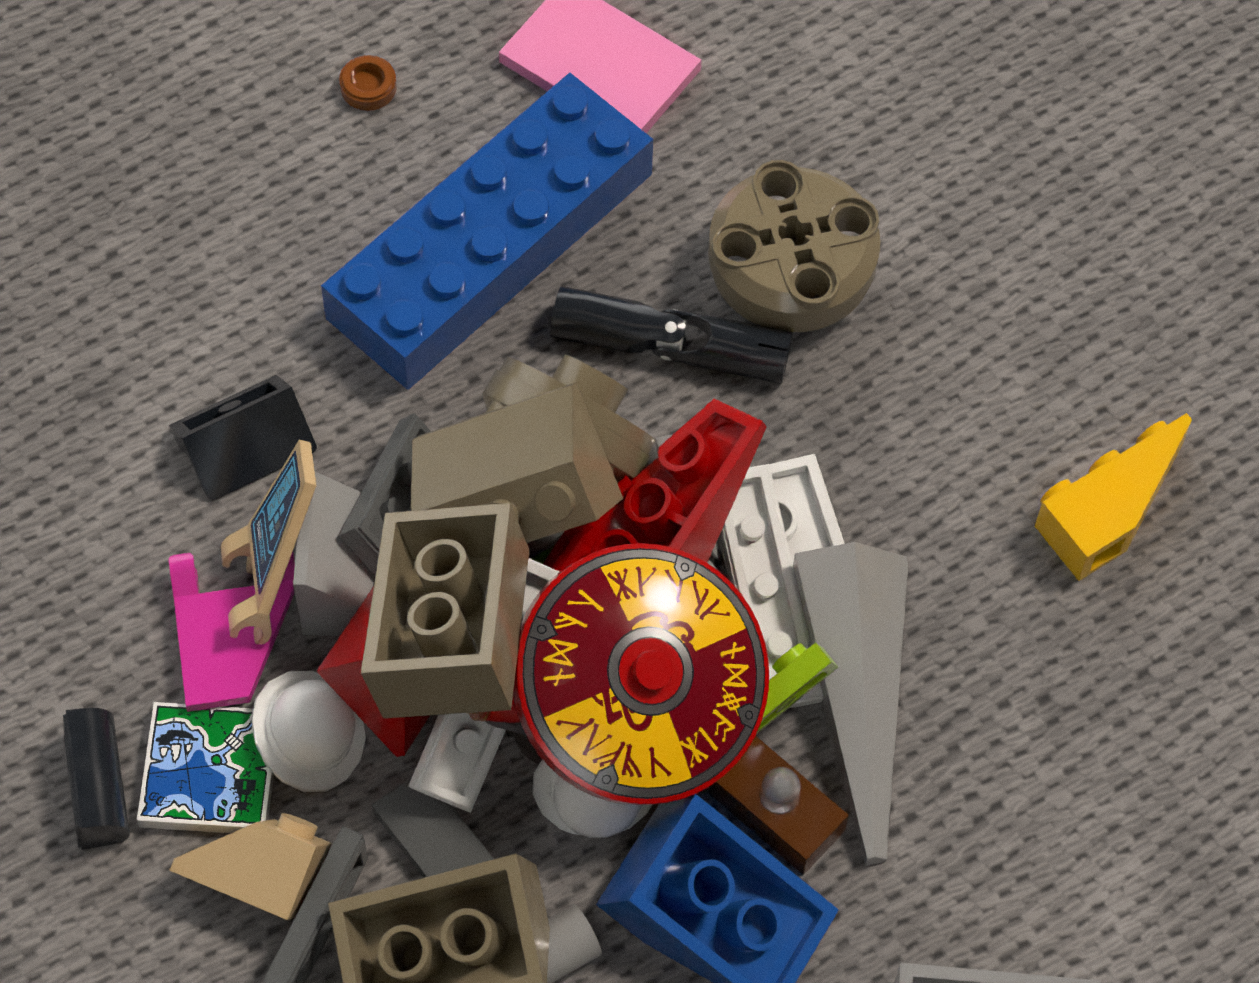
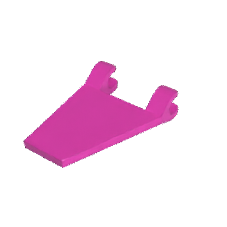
[168,551,295,712]

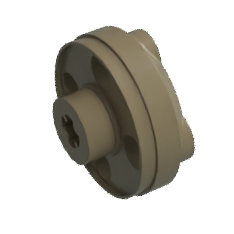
[708,160,880,332]
[482,354,656,483]

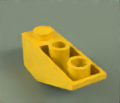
[1035,413,1192,581]

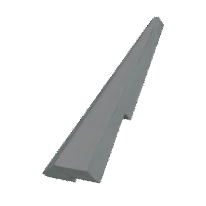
[793,542,908,866]

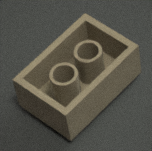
[361,503,530,718]

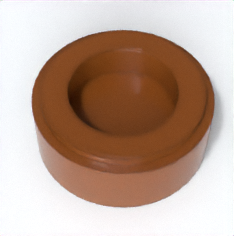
[339,55,397,111]

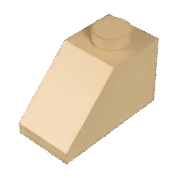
[170,813,332,920]

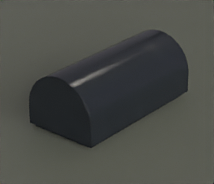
[63,708,130,850]

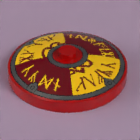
[513,543,769,805]

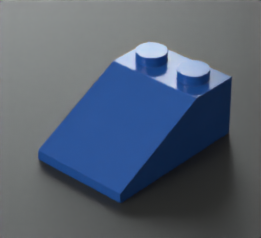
[596,794,839,983]

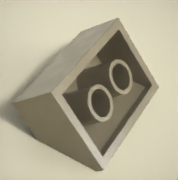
[411,382,623,543]
[328,854,550,983]

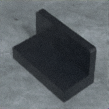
[169,375,317,500]

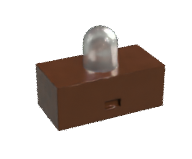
[709,736,849,875]

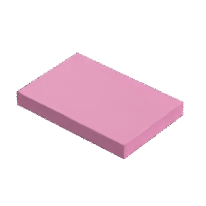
[499,0,701,133]

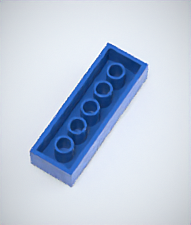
[321,72,653,390]

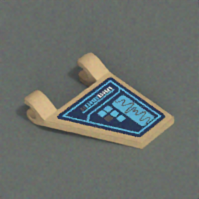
[221,439,317,645]

